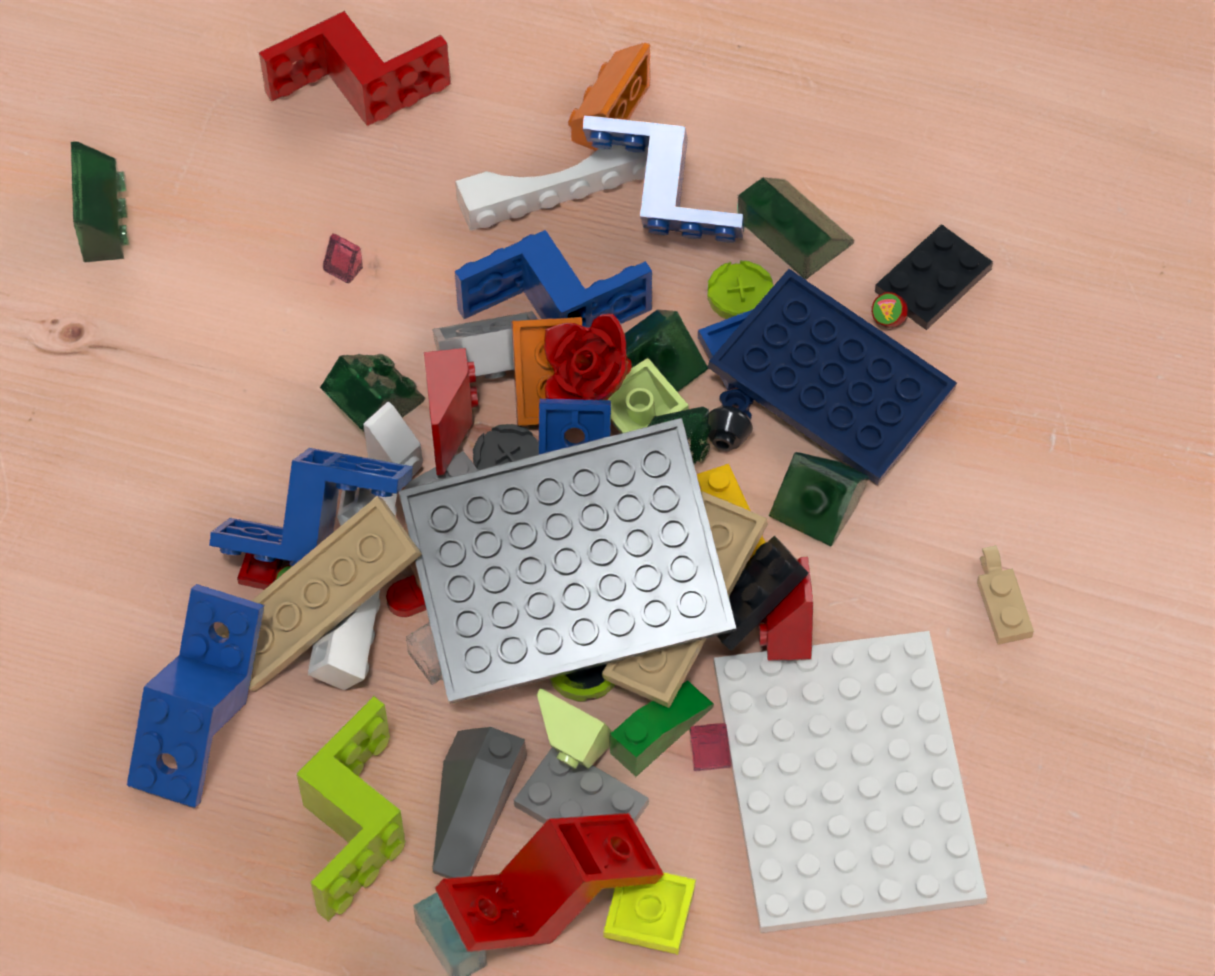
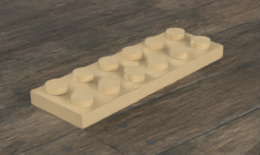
[602,491,768,708]
[216,496,422,691]

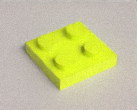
[603,872,696,955]

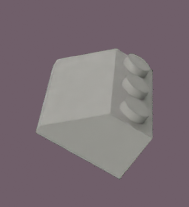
[432,311,538,379]

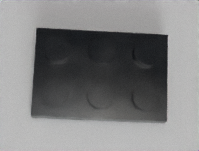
[875,224,993,330]
[717,535,809,651]

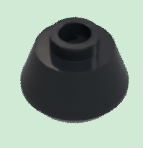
[706,406,753,451]

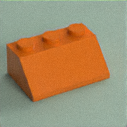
[568,42,650,151]

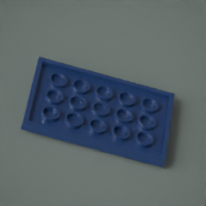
[707,269,957,485]

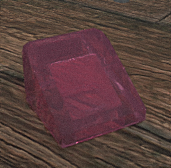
[323,233,363,283]
[689,723,731,771]

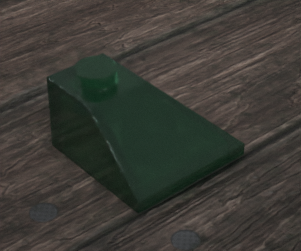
[769,452,870,546]

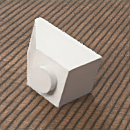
[363,402,423,476]

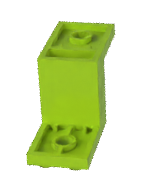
[296,696,405,922]

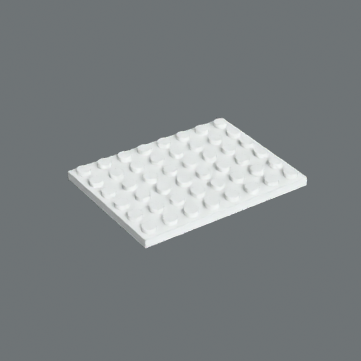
[714,631,987,933]

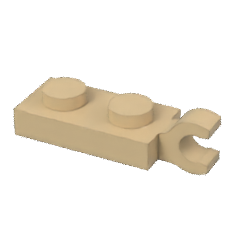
[977,545,1034,645]

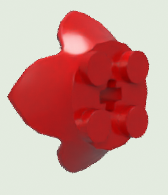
[544,314,632,400]

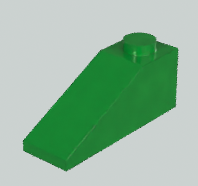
[610,681,714,777]

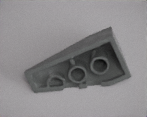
[432,727,526,878]

